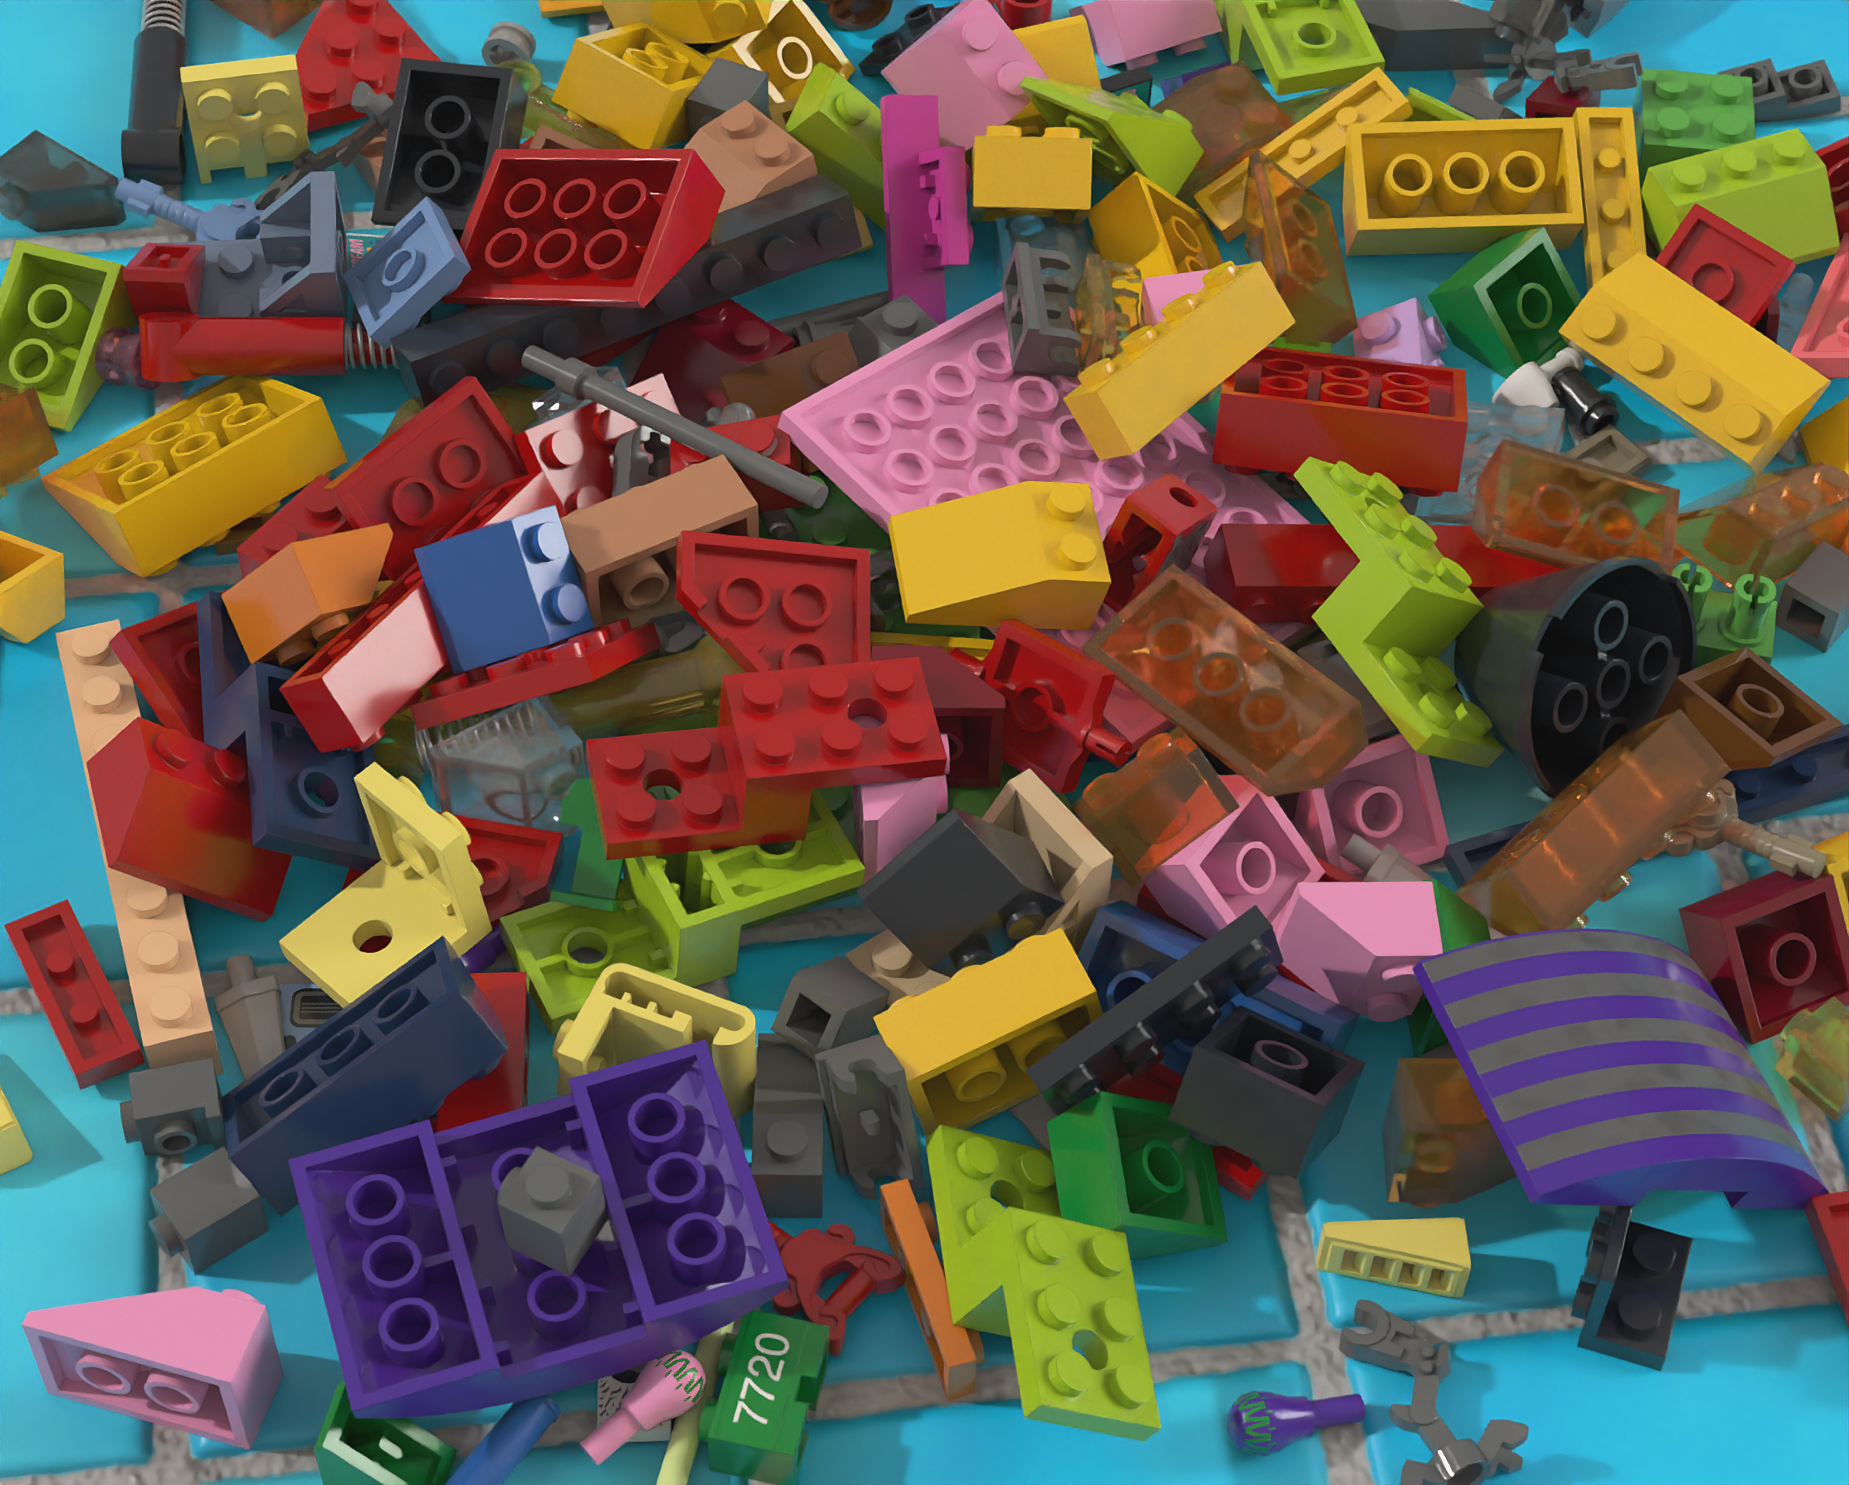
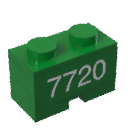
[698,1310,830,1485]

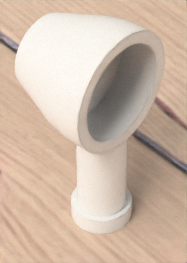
[1491,348,1584,429]

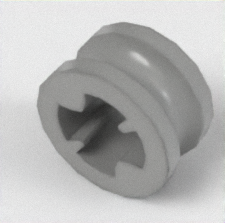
[481,21,536,76]

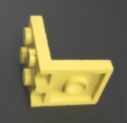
[180,54,310,184]
[279,762,492,1008]

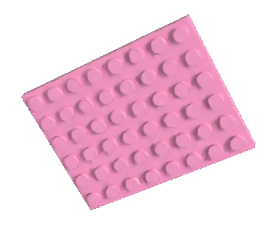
[777,291,1318,755]

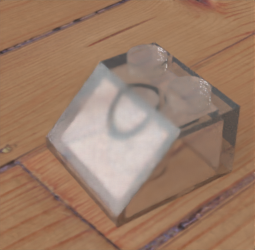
[428,695,586,838]

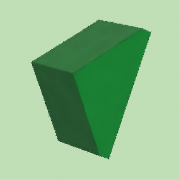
[314,1381,457,1485]

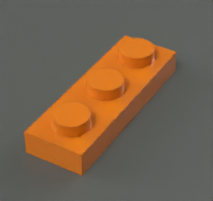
[880,1179,985,1402]

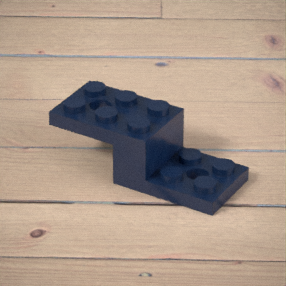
[197,590,382,872]

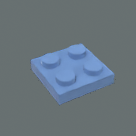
[343,196,471,350]

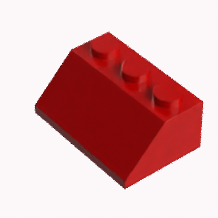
[86,717,293,923]

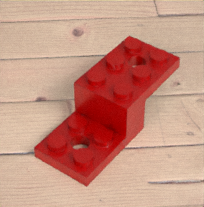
[586,657,947,861]

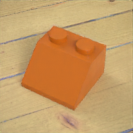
[221,523,393,667]

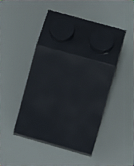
[371,58,528,234]

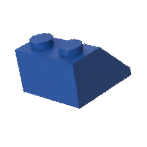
[414,505,595,674]

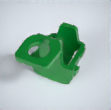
[549,778,657,912]

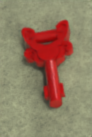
[768,1219,906,1357]

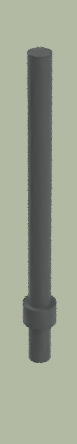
[522,345,828,509]

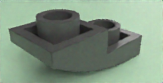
[1717,58,1841,121]

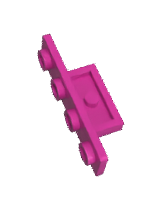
[880,94,973,325]

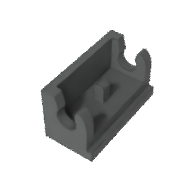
[1001,242,1082,377]
[814,1034,925,1200]

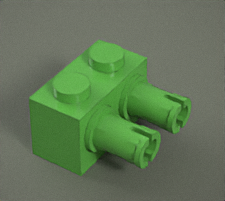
[1671,563,1777,669]

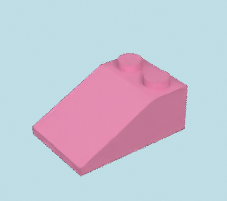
[22,1286,284,1450]

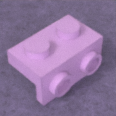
[1352,297,1447,367]

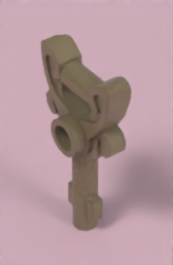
[1612,755,1826,878]

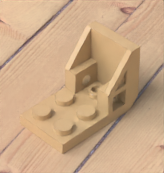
[845,768,1113,1012]

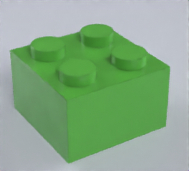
[1632,68,1756,191]

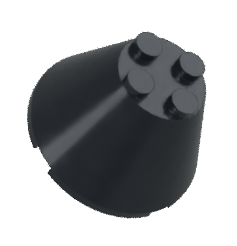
[1454,555,1697,807]

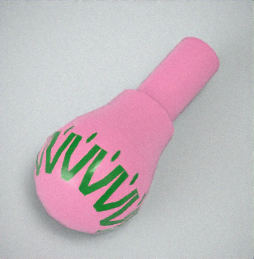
[579,1350,706,1466]

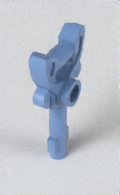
[115,178,264,241]

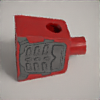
[1103,473,1218,622]

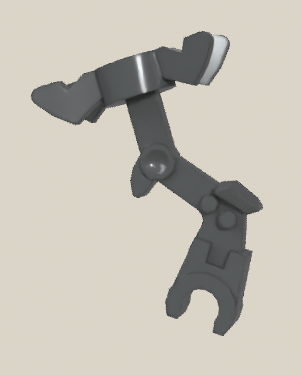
[1483,12,1644,103]
[254,81,393,210]
[1339,1300,1529,1485]

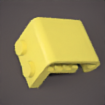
[552,963,757,1118]

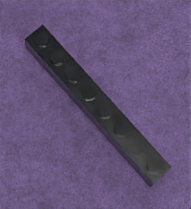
[390,173,863,410]

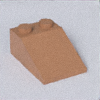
[684,100,818,213]

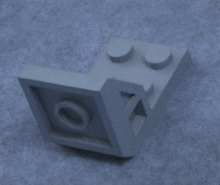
[165,171,348,323]

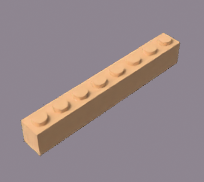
[55,619,224,1076]

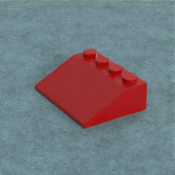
[440,149,726,308]
[1212,346,1468,497]

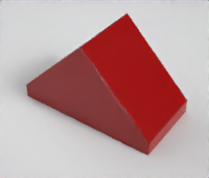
[123,243,206,325]

